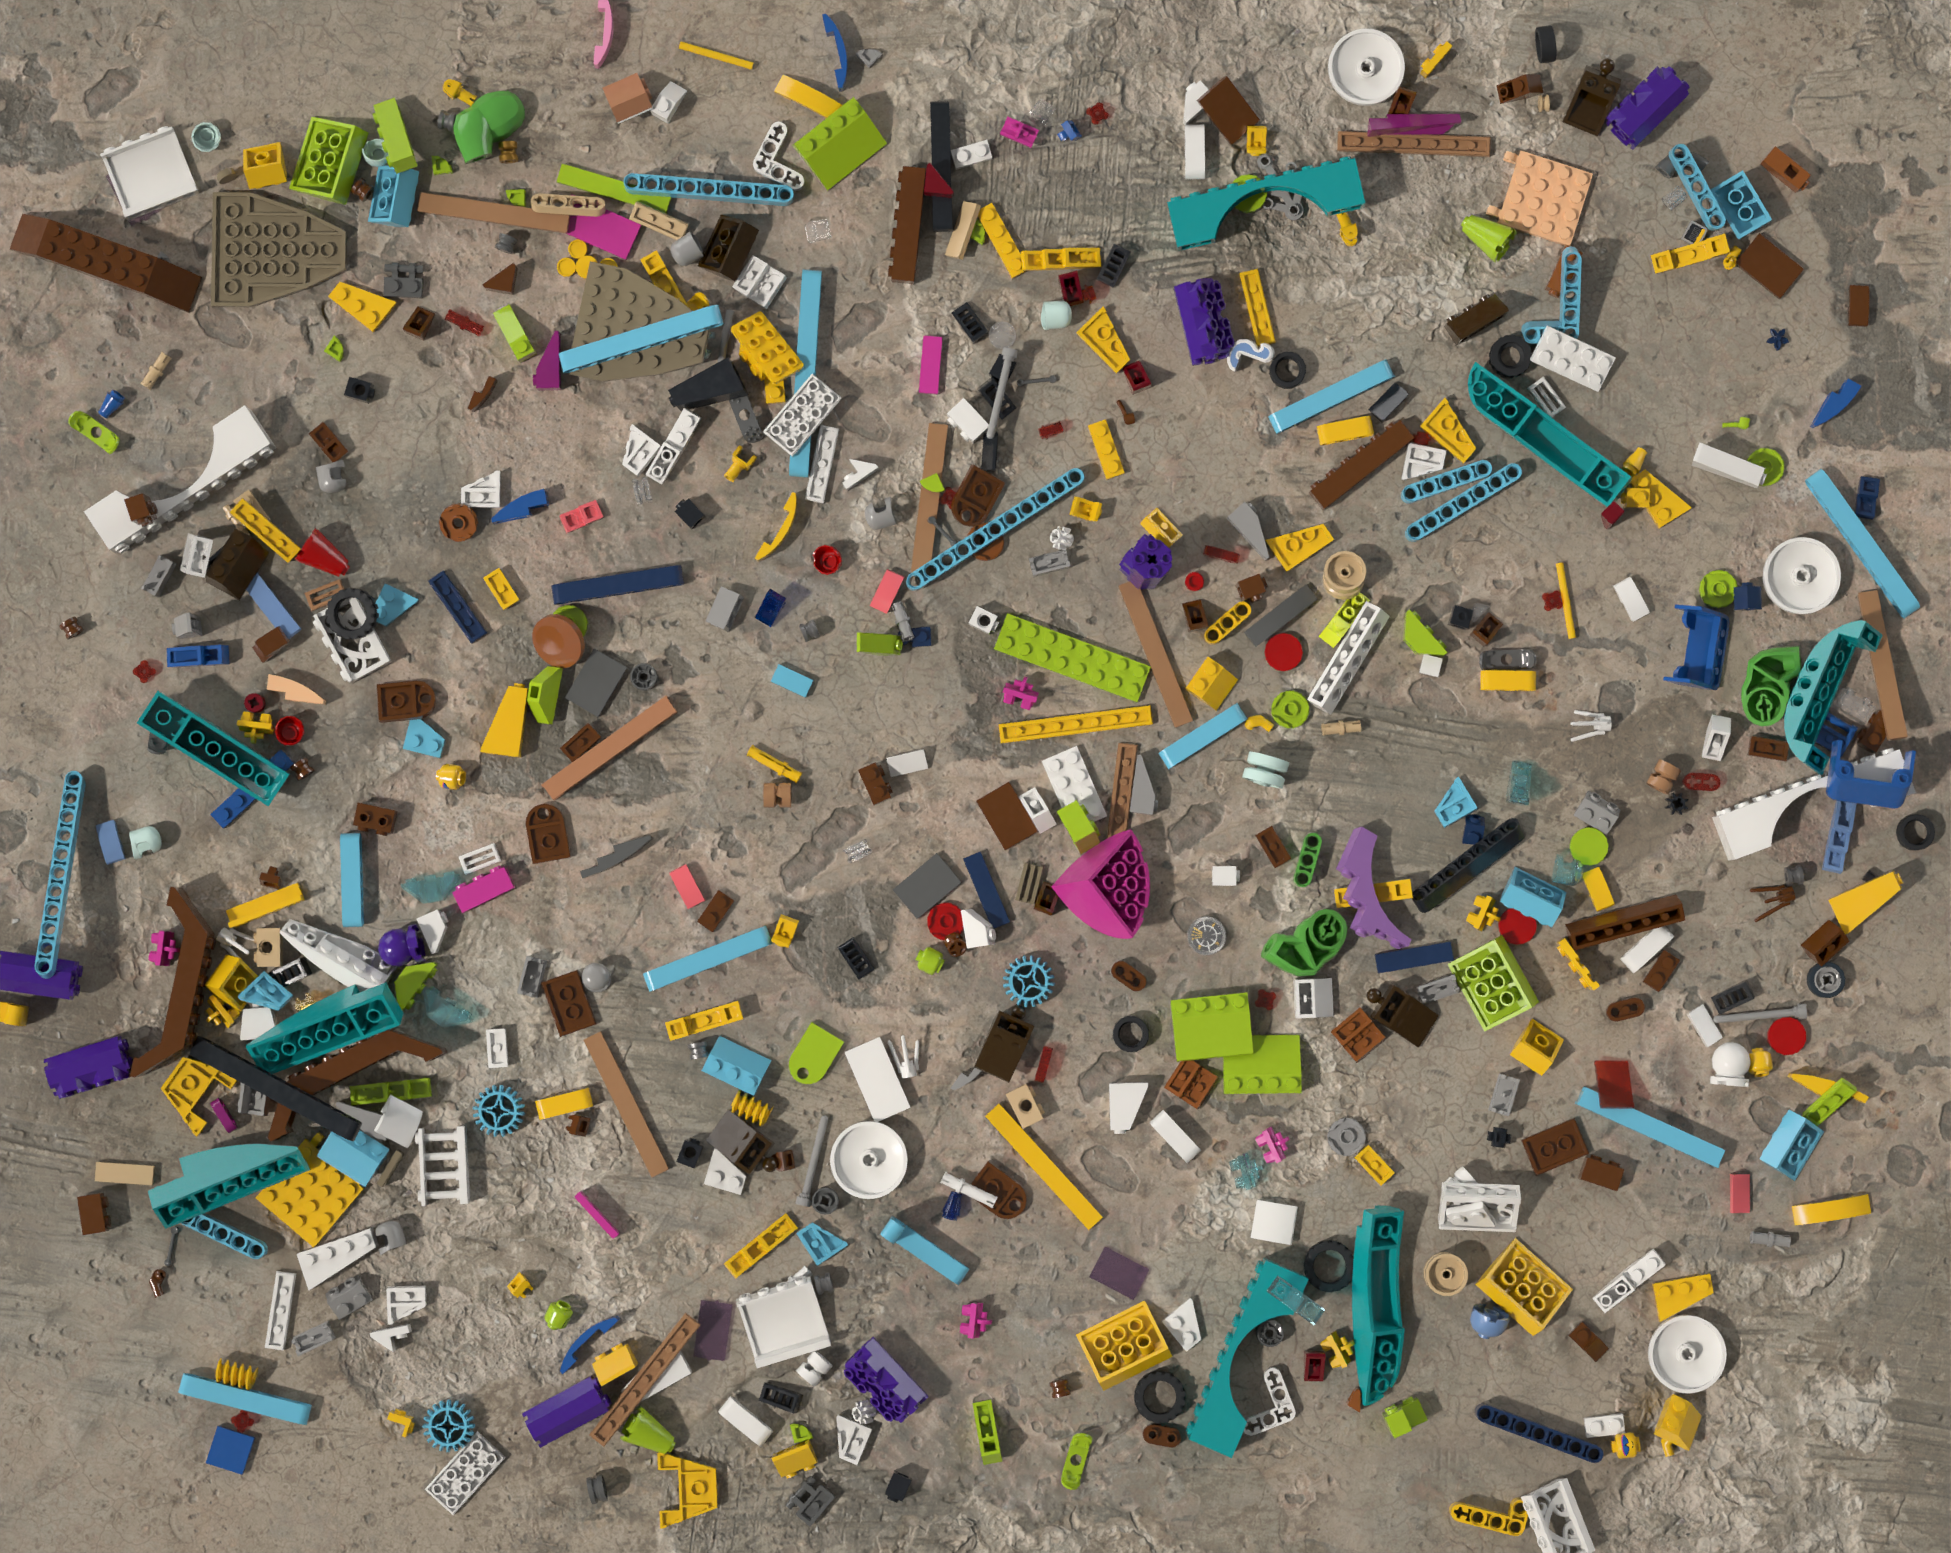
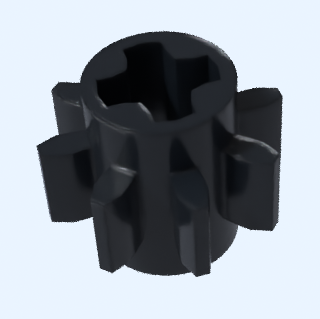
[1664,792,1688,815]
[1487,1127,1511,1148]

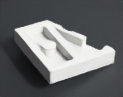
[622,424,661,477]
[1401,443,1446,480]
[461,471,501,508]
[704,1148,746,1195]
[1446,1201,1496,1227]
[386,1286,427,1325]
[1162,1298,1201,1352]
[836,1414,872,1465]

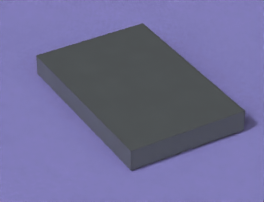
[565,649,627,717]
[893,853,961,919]

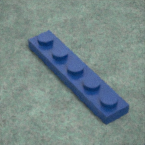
[210,749,295,829]

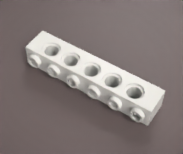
[1307,601,1390,715]

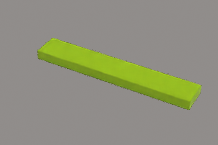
[556,164,672,214]

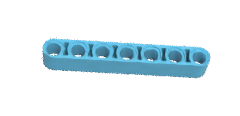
[1268,359,1395,434]
[1405,463,1522,542]
[643,926,773,992]
[178,1373,312,1425]

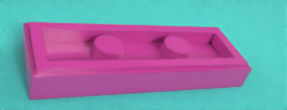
[919,335,942,395]
[575,1191,620,1239]

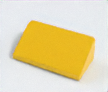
[1140,508,1183,548]

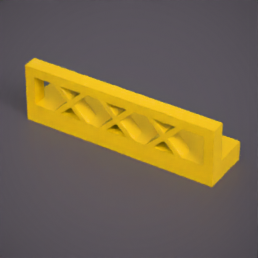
[226,883,305,928]

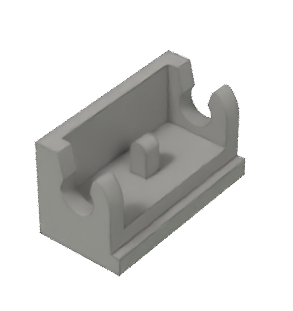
[1028,550,1070,577]
[141,555,177,597]
[706,586,744,632]
[517,956,547,998]
[1416,974,1459,1005]
[1488,1073,1520,1116]
[292,1321,336,1356]

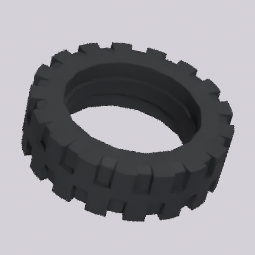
[325,588,379,639]
[1303,1240,1354,1292]
[1134,1370,1186,1423]

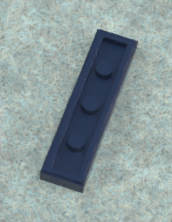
[428,570,487,644]
[963,851,1010,929]
[1374,942,1454,974]

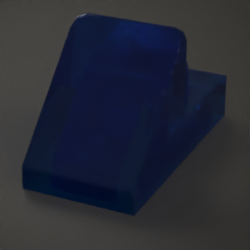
[755,589,786,627]

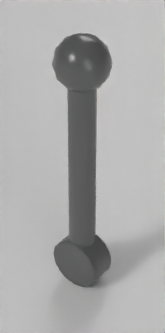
[1017,375,1057,386]
[928,516,958,546]
[164,1227,179,1266]

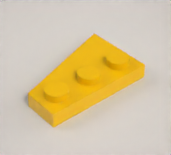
[328,282,397,333]
[1076,306,1130,374]
[1420,397,1476,464]
[1630,469,1692,529]
[1265,524,1334,572]
[1557,938,1600,991]
[1652,1273,1714,1322]

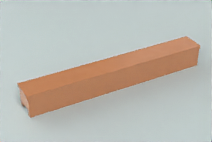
[541,696,678,800]

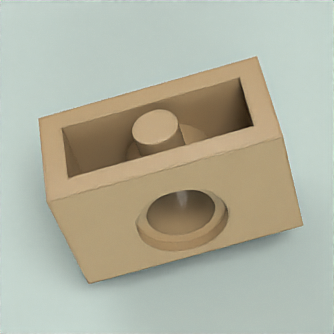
[254,928,283,967]
[1006,1084,1045,1129]

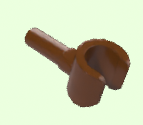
[1116,400,1135,425]

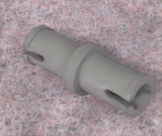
[892,602,914,641]
[1750,1231,1791,1248]

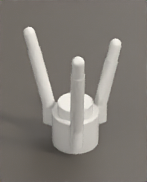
[1571,710,1611,742]
[216,927,254,958]
[888,1035,919,1078]

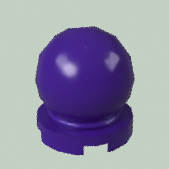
[378,924,426,966]

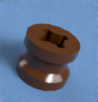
[351,178,375,202]
[59,617,84,640]
[290,758,315,781]
[944,932,967,957]
[1049,1379,1071,1398]

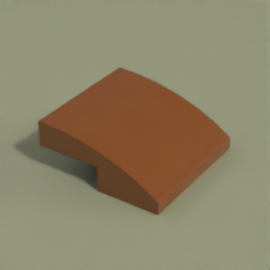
[1331,1008,1386,1063]
[1164,1060,1219,1110]

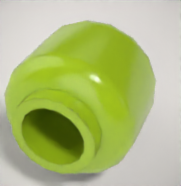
[915,947,945,975]
[544,1300,573,1330]

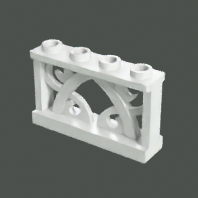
[313,598,392,684]
[1438,1182,1521,1232]
[1521,1478,1595,1553]

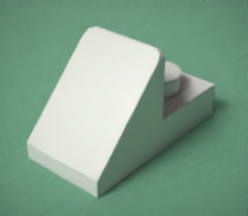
[842,459,879,491]
[370,1324,412,1352]

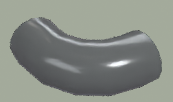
[1655,151,1709,179]

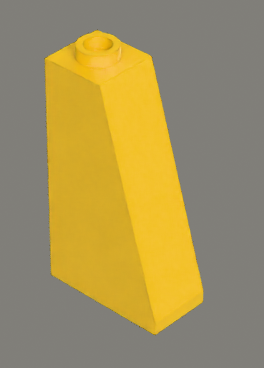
[480,683,528,758]
[1828,870,1903,934]

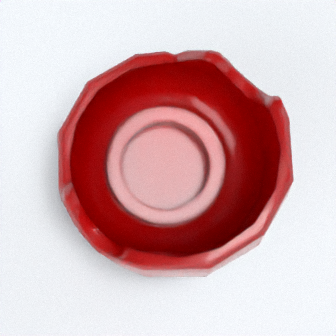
[813,545,842,575]
[275,716,304,746]

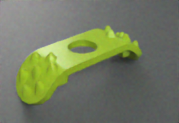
[68,411,120,454]
[1061,1433,1092,1490]

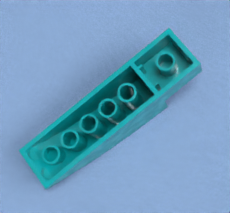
[137,690,289,807]
[246,982,404,1074]
[148,1144,310,1229]

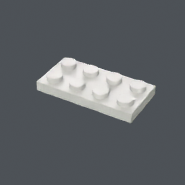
[1530,325,1616,392]
[1042,746,1107,822]

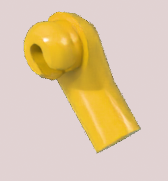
[1244,715,1274,732]

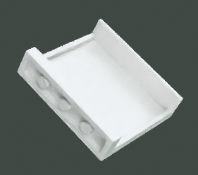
[100,126,199,221]
[736,1276,831,1368]

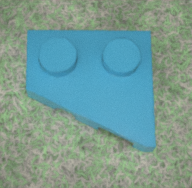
[375,584,419,627]
[403,719,445,758]
[1434,777,1478,828]
[238,971,293,1011]
[796,1222,848,1266]

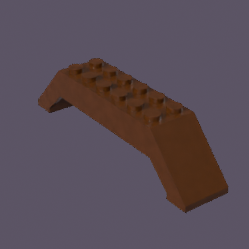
[10,213,202,313]
[130,887,216,1077]
[268,1029,448,1142]

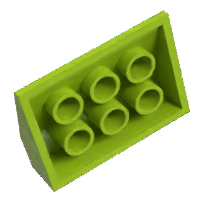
[792,97,887,191]
[289,117,369,205]
[1447,935,1539,1032]
[1170,993,1253,1062]
[1223,1035,1302,1094]

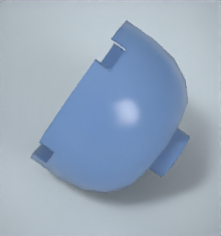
[1470,1304,1510,1339]

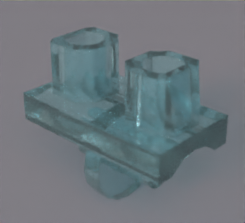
[1229,1153,1263,1190]

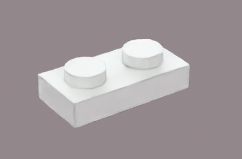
[951,140,993,170]
[486,1028,509,1068]
[1584,1413,1625,1438]

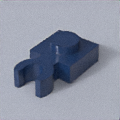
[898,627,932,647]

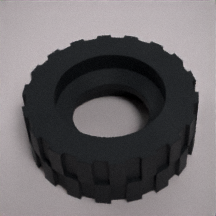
[1489,335,1532,378]

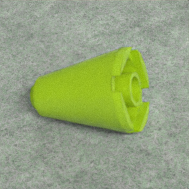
[1461,215,1516,263]
[620,1405,676,1454]

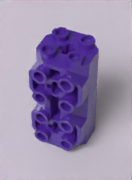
[1606,66,1690,150]
[1173,278,1235,366]
[1119,534,1172,590]
[0,951,83,1000]
[44,1036,133,1099]
[844,1336,929,1423]
[522,1375,612,1448]

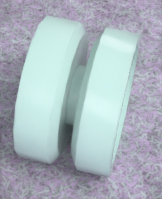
[1242,751,1289,789]

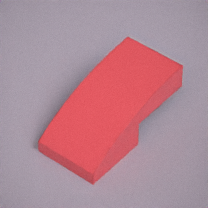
[559,500,603,534]
[870,569,905,614]
[669,864,705,909]

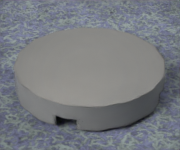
[1327,1118,1366,1156]

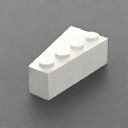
[297,1227,379,1290]

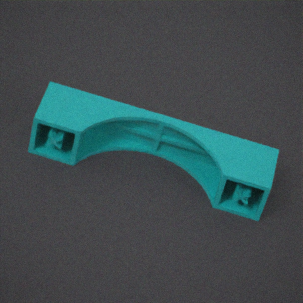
[1167,156,1365,251]
[1186,1258,1309,1458]

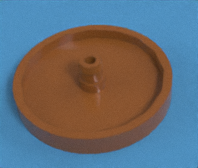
[532,614,585,668]

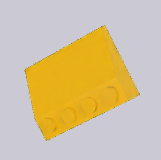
[1475,1238,1573,1336]
[1076,1301,1173,1391]

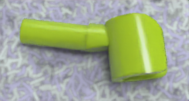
[1722,417,1750,430]

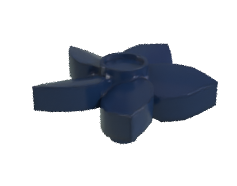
[1766,329,1789,351]

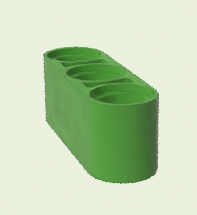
[1293,833,1322,887]

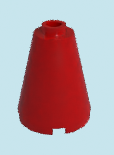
[295,528,350,577]

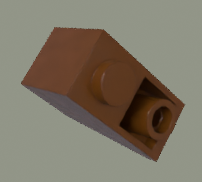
[1496,74,1544,104]

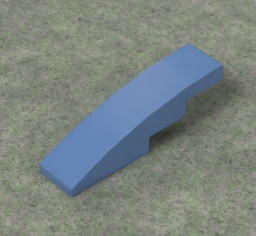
[247,572,302,639]
[1822,801,1857,874]

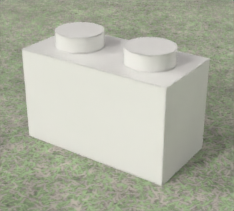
[947,398,989,443]

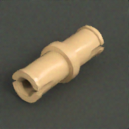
[141,352,172,390]
[1321,720,1361,736]

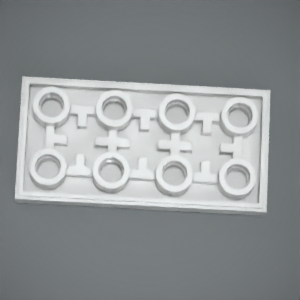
[763,373,842,457]
[845,1037,910,1122]
[425,1431,506,1515]

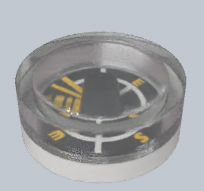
[1187,917,1226,955]

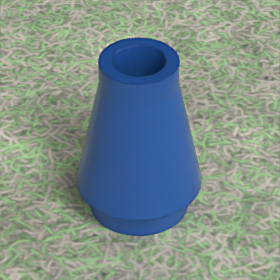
[98,389,125,419]

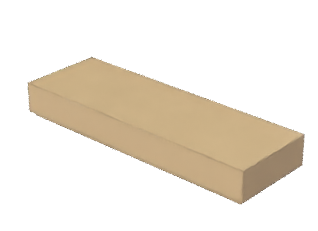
[629,201,689,240]
[945,201,981,260]
[95,1162,155,1185]

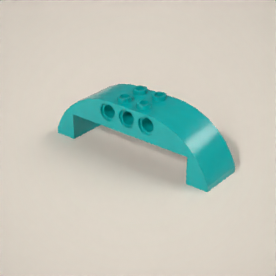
[1784,620,1883,775]

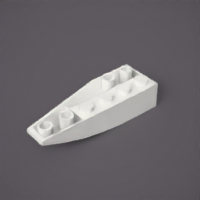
[280,919,397,992]

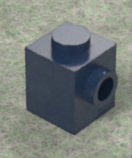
[1734,582,1762,611]

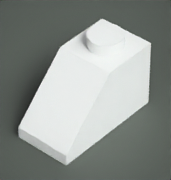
[1183,80,1208,125]
[650,81,687,124]
[1702,714,1731,761]
[1019,787,1056,834]
[417,909,449,954]
[961,909,996,948]

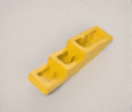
[1021,248,1101,271]
[1787,1073,1869,1103]
[724,1213,798,1279]

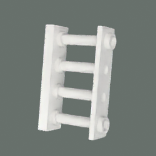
[415,1126,470,1206]

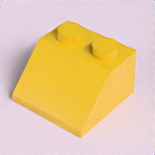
[243,142,287,189]
[1185,657,1238,711]
[205,955,258,1011]
[1510,1019,1564,1076]
[592,1343,639,1386]
[1654,1394,1702,1451]
[772,1440,818,1479]

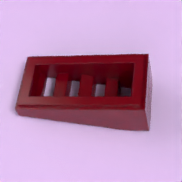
[1601,501,1624,529]

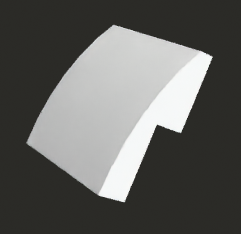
[732,255,787,309]
[374,1095,423,1148]
[1251,1200,1298,1245]

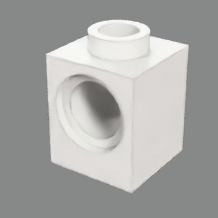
[968,606,999,635]
[1212,866,1240,886]

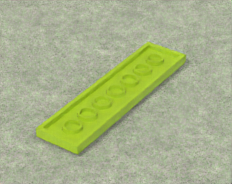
[994,613,1151,703]

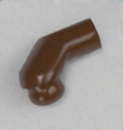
[149,1269,166,1298]

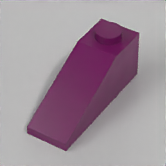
[533,331,561,391]

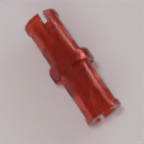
[445,309,484,337]

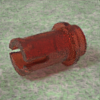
[1038,421,1064,440]

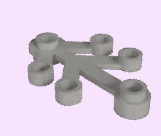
[1257,154,1303,220]

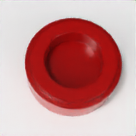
[1185,572,1204,592]

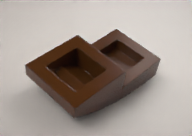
[1848,285,1869,327]
[467,376,498,412]
[309,422,348,462]

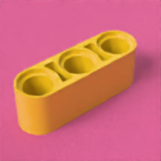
[1316,416,1374,446]
[1204,601,1251,645]
[1480,670,1536,691]
[535,1088,593,1120]

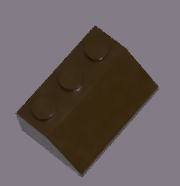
[697,215,759,282]
[1444,294,1509,345]
[205,528,269,601]

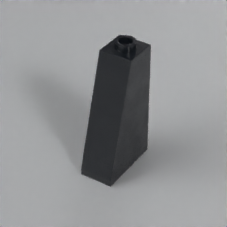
[668,357,749,411]

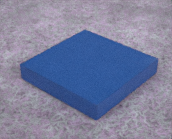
[206,1426,255,1475]

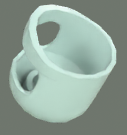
[1041,301,1072,330]
[129,826,162,860]

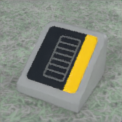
[1681,220,1708,244]

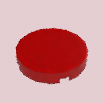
[1264,633,1303,671]
[927,903,964,940]
[1498,908,1537,945]
[1767,1017,1806,1055]

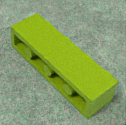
[372,97,418,174]

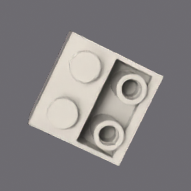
[1293,978,1334,1018]

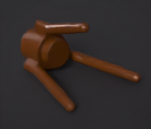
[1750,885,1796,922]

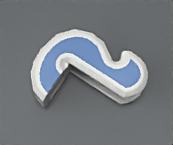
[1227,339,1275,372]

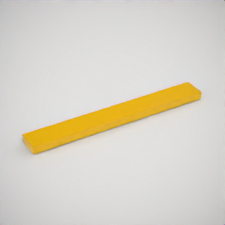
[998,705,1153,744]
[985,1103,1103,1230]

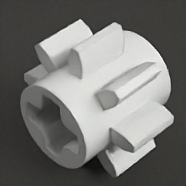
[1050,526,1074,550]
[852,1400,876,1424]

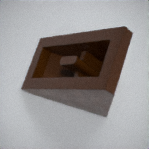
[482,262,518,295]
[403,306,435,341]
[1182,599,1209,632]
[1469,612,1503,647]
[1033,882,1059,916]

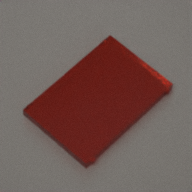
[1594,1060,1634,1109]

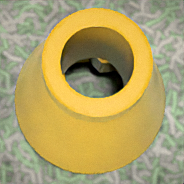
[1622,447,1647,477]

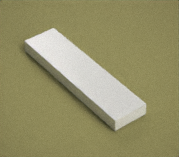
[805,425,839,504]
[265,1271,297,1351]

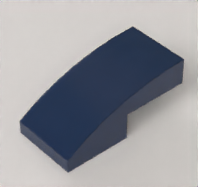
[1854,476,1880,520]

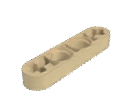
[531,193,606,217]

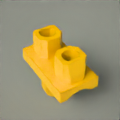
[237,711,274,744]
[1466,895,1501,932]
[206,994,240,1028]
[1320,1330,1355,1368]

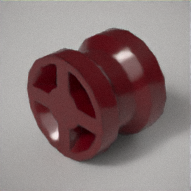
[244,693,266,713]

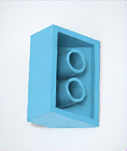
[368,166,419,227]
[1710,170,1772,240]
[1500,867,1567,927]
[702,1036,772,1096]
[1760,1110,1824,1181]
[317,1130,390,1187]

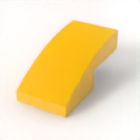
[1581,867,1615,912]

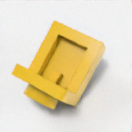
[1246,126,1267,156]
[1621,488,1650,509]
[1069,496,1102,522]
[771,914,799,948]
[387,1408,415,1438]

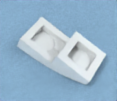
[1613,577,1650,622]

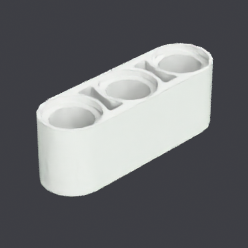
[1185,124,1205,179]
[1620,926,1674,973]
[1149,1110,1201,1163]
[718,1396,773,1447]

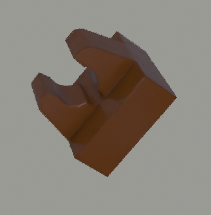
[259,866,282,890]
[566,1115,591,1137]
[771,1150,795,1172]

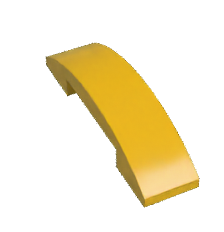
[774,75,842,119]
[1650,234,1730,274]
[640,250,689,307]
[755,492,797,562]
[1334,879,1413,908]
[665,1001,744,1041]
[1791,1194,1871,1225]

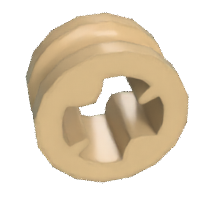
[1538,95,1550,112]

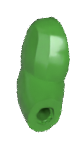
[453,91,525,164]
[1741,646,1802,726]
[1261,909,1347,977]

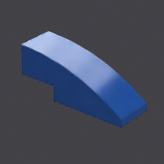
[1810,378,1861,428]
[491,489,549,524]
[167,645,230,667]

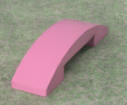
[594,0,613,69]

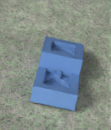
[95,820,126,865]

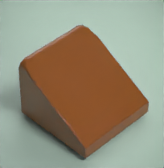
[1346,1387,1360,1413]

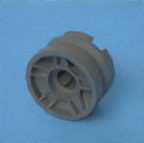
[630,663,658,691]
[812,1187,839,1215]
[1256,1319,1284,1347]
[586,1474,608,1505]

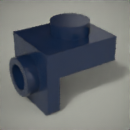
[1462,814,1485,845]

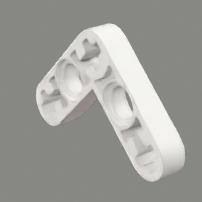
[753,122,805,191]
[1244,1367,1296,1436]

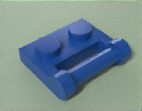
[1815,711,1858,757]

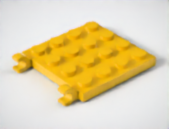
[256,1132,364,1248]

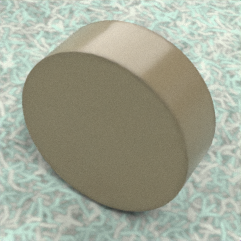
[216,168,237,184]

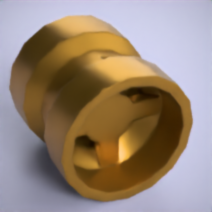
[498,141,518,164]

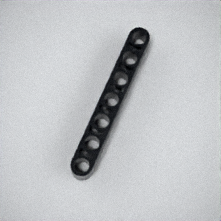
[930,101,953,232]
[1411,818,1526,913]

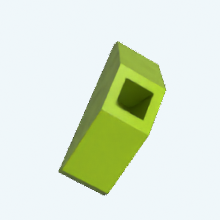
[1403,609,1448,656]
[526,666,563,725]
[394,962,438,1011]

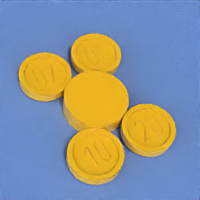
[557,239,618,279]

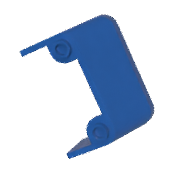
[1663,604,1729,690]
[1826,740,1916,809]

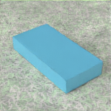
[771,664,814,698]

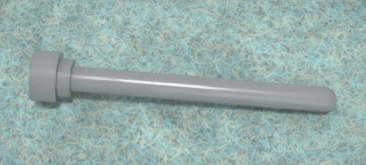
[987,347,1018,439]
[1713,1003,1807,1023]
[795,1115,828,1207]

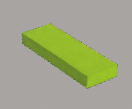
[1802,1078,1857,1127]

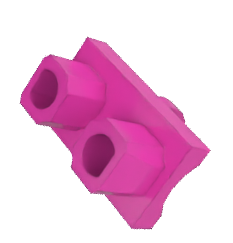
[1000,116,1039,148]
[1003,676,1039,710]
[148,931,181,966]
[1255,1126,1290,1163]
[960,1302,992,1339]

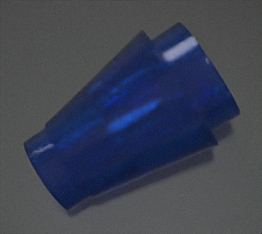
[941,1191,962,1221]

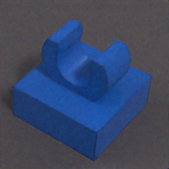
[1057,120,1082,141]

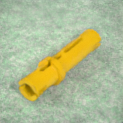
[746,745,802,784]

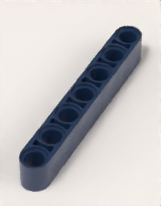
[551,565,684,605]
[1475,1403,1603,1463]

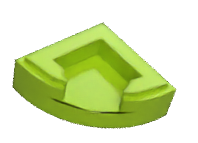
[431,156,453,176]
[506,189,526,207]
[970,219,985,246]
[324,335,344,362]
[920,473,945,493]
[790,1423,813,1443]

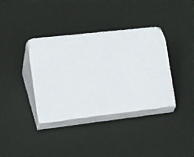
[886,749,928,777]
[1687,1004,1723,1047]

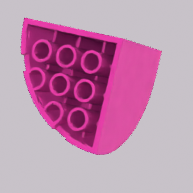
[1051,830,1150,939]

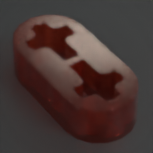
[1203,545,1240,564]
[1683,773,1720,791]
[1034,1046,1053,1083]

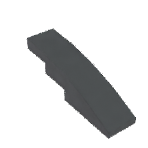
[1244,584,1317,647]
[580,835,652,879]

